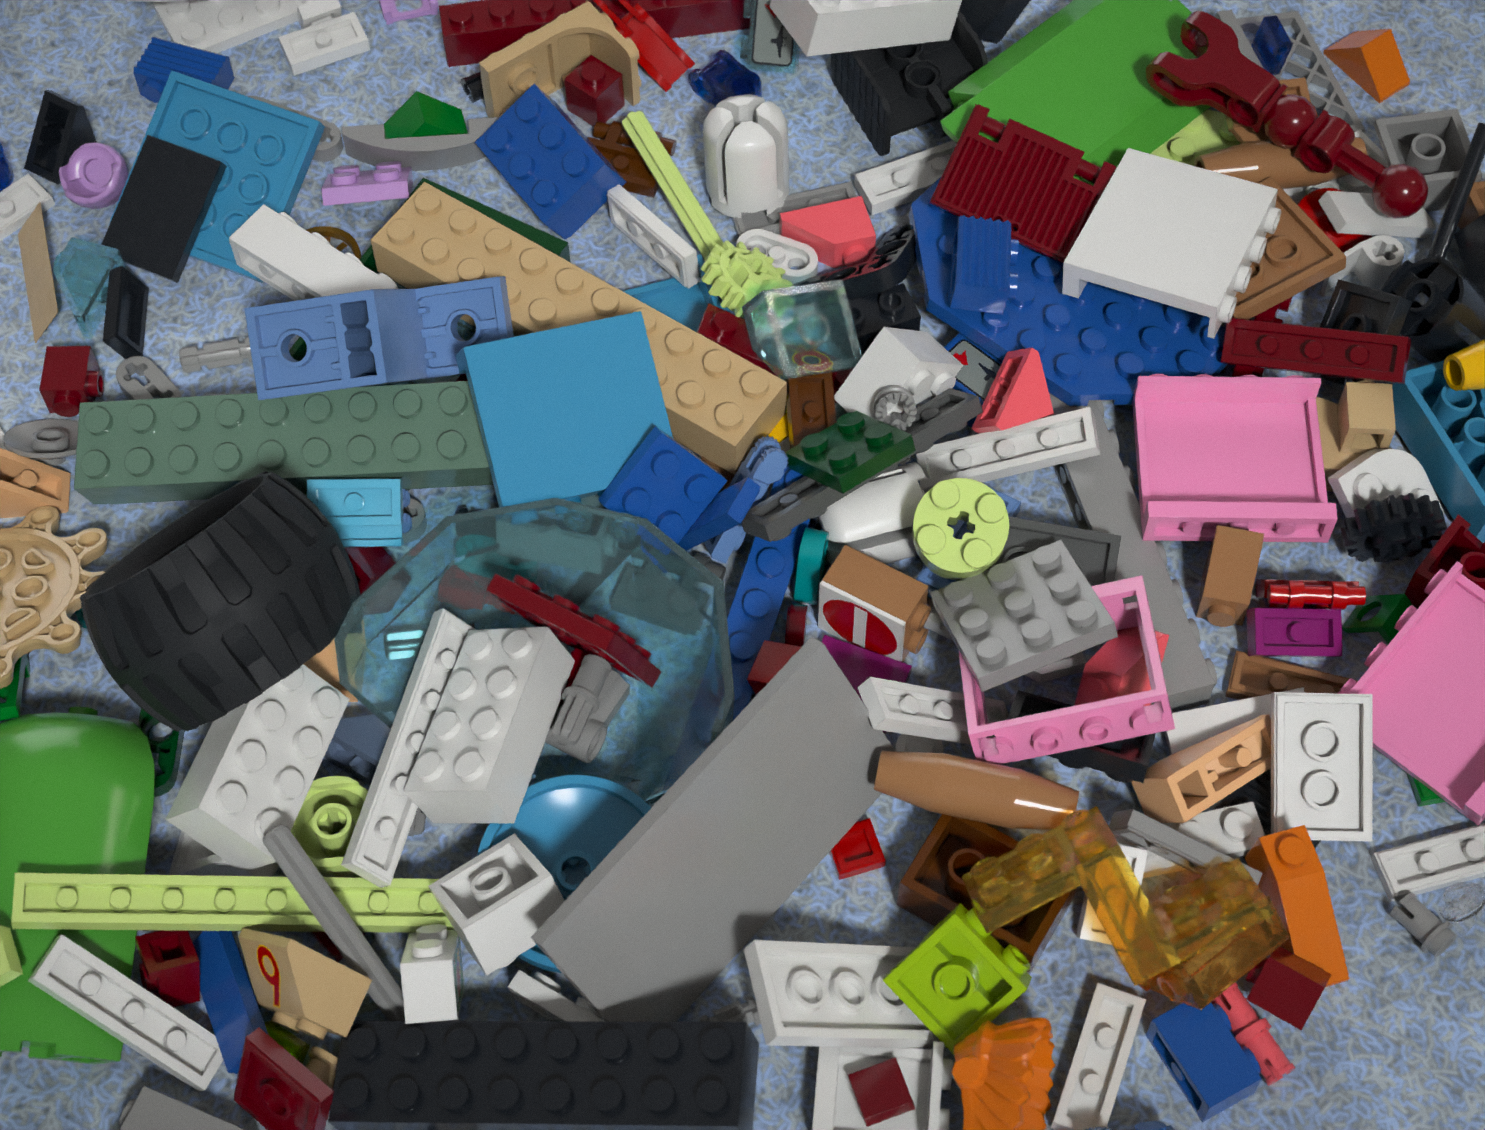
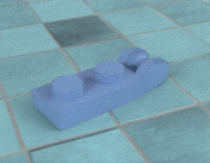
[704,435,789,564]

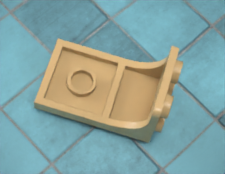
[479,1,642,118]

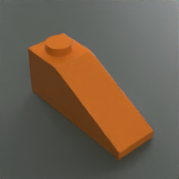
[1245,825,1350,988]

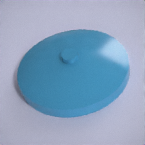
[477,775,651,973]

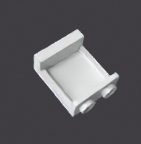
[812,1041,953,1130]

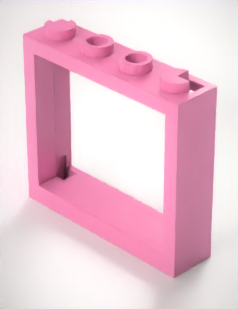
[958,575,1175,765]

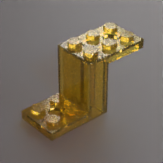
[962,806,1274,986]

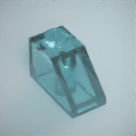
[53,237,126,340]

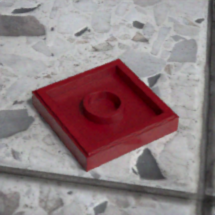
[233,1027,334,1130]

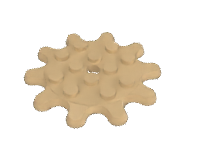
[0,506,108,689]

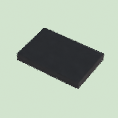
[98,135,226,283]

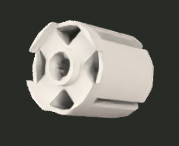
[703,94,789,218]
[813,462,927,565]

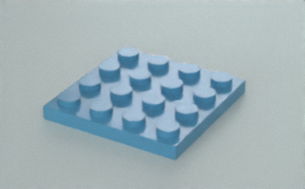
[108,70,325,283]

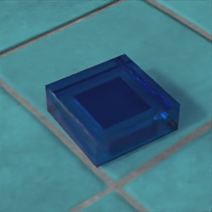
[1251,15,1293,75]

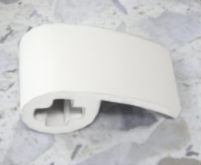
[1320,235,1405,297]

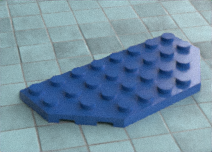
[909,176,1227,406]

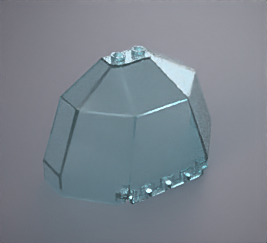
[334,498,735,805]

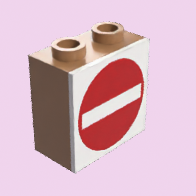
[818,545,931,662]

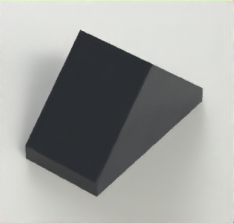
[24,90,96,184]

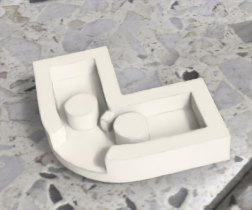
[1327,449,1443,518]

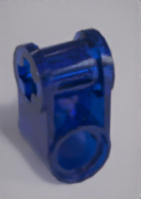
[688,50,762,107]

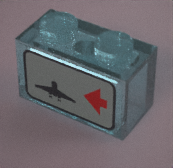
[740,0,800,74]

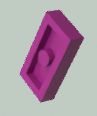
[1247,608,1342,657]

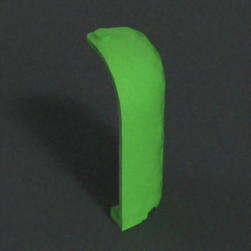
[0,706,155,1064]

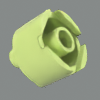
[912,478,1009,580]
[291,776,368,878]

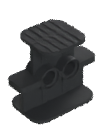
[830,10,988,156]

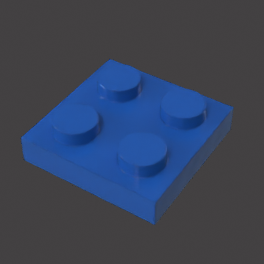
[598,426,728,553]

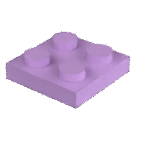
[321,161,413,206]

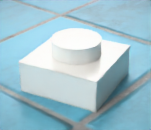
[297,0,342,29]

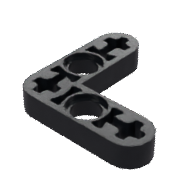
[789,224,917,314]

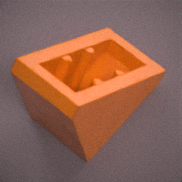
[1323,29,1410,103]

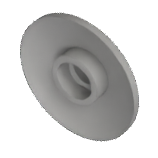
[4,419,78,466]

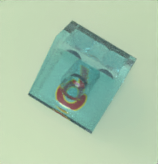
[742,280,862,380]

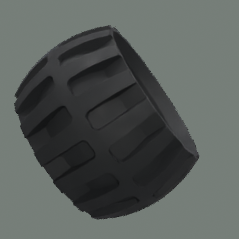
[80,471,362,732]

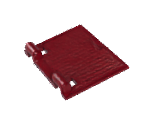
[930,104,1117,263]

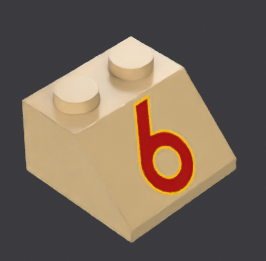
[239,928,372,1040]

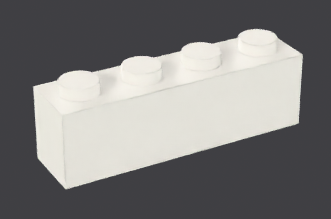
[229,204,398,301]

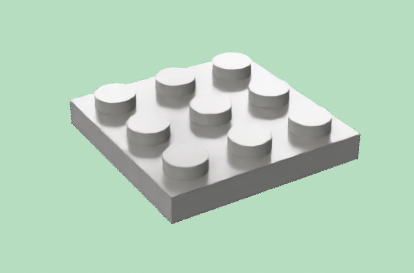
[930,540,1118,692]

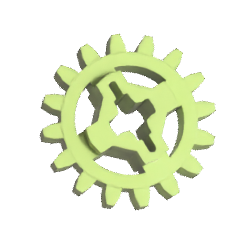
[701,241,794,324]

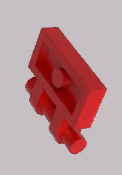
[1256,579,1366,610]

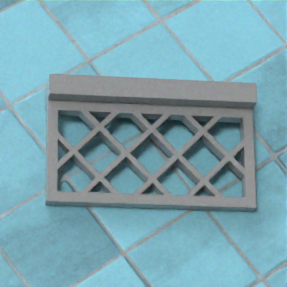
[1215,10,1365,132]

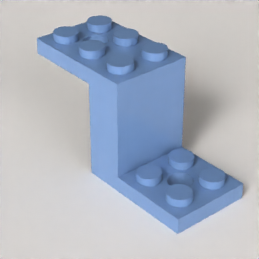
[244,276,514,400]

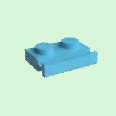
[307,478,404,547]

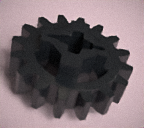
[1341,493,1447,562]

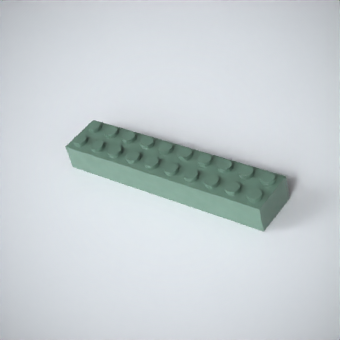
[74,381,494,504]

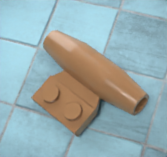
[1194,78,1367,189]
[874,751,1079,831]

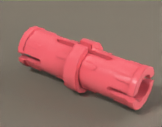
[1209,981,1296,1086]

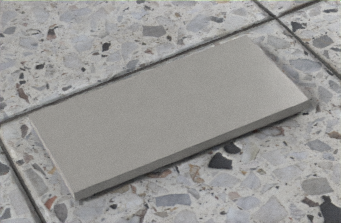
[531,637,896,1022]

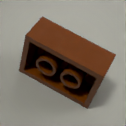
[897,814,1081,975]

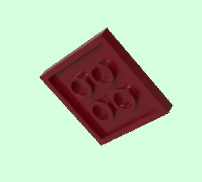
[486,573,662,688]

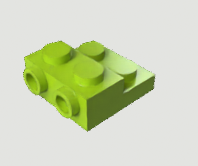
[883,903,1032,1055]

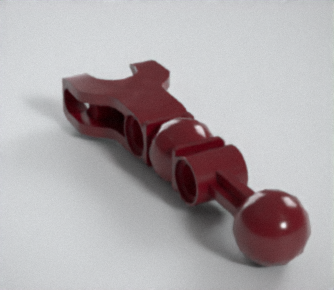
[1146,11,1428,219]

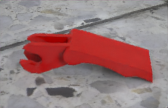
[593,0,695,92]

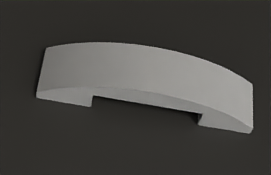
[342,117,500,171]

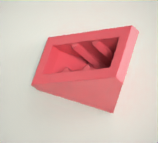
[971,347,1054,433]

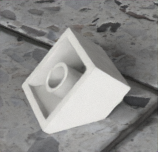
[428,833,564,975]

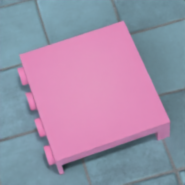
[1132,374,1338,543]
[1338,561,1485,826]

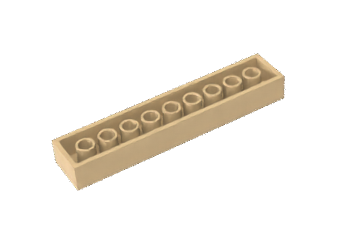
[371,182,787,475]

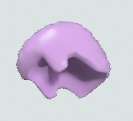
[59,143,129,209]

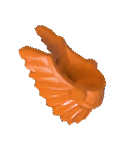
[952,1018,1056,1130]

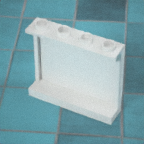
[1062,148,1281,339]

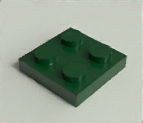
[785,411,916,494]

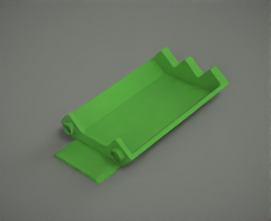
[940,0,1211,186]

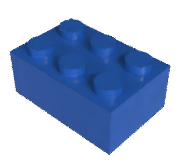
[475,84,626,240]

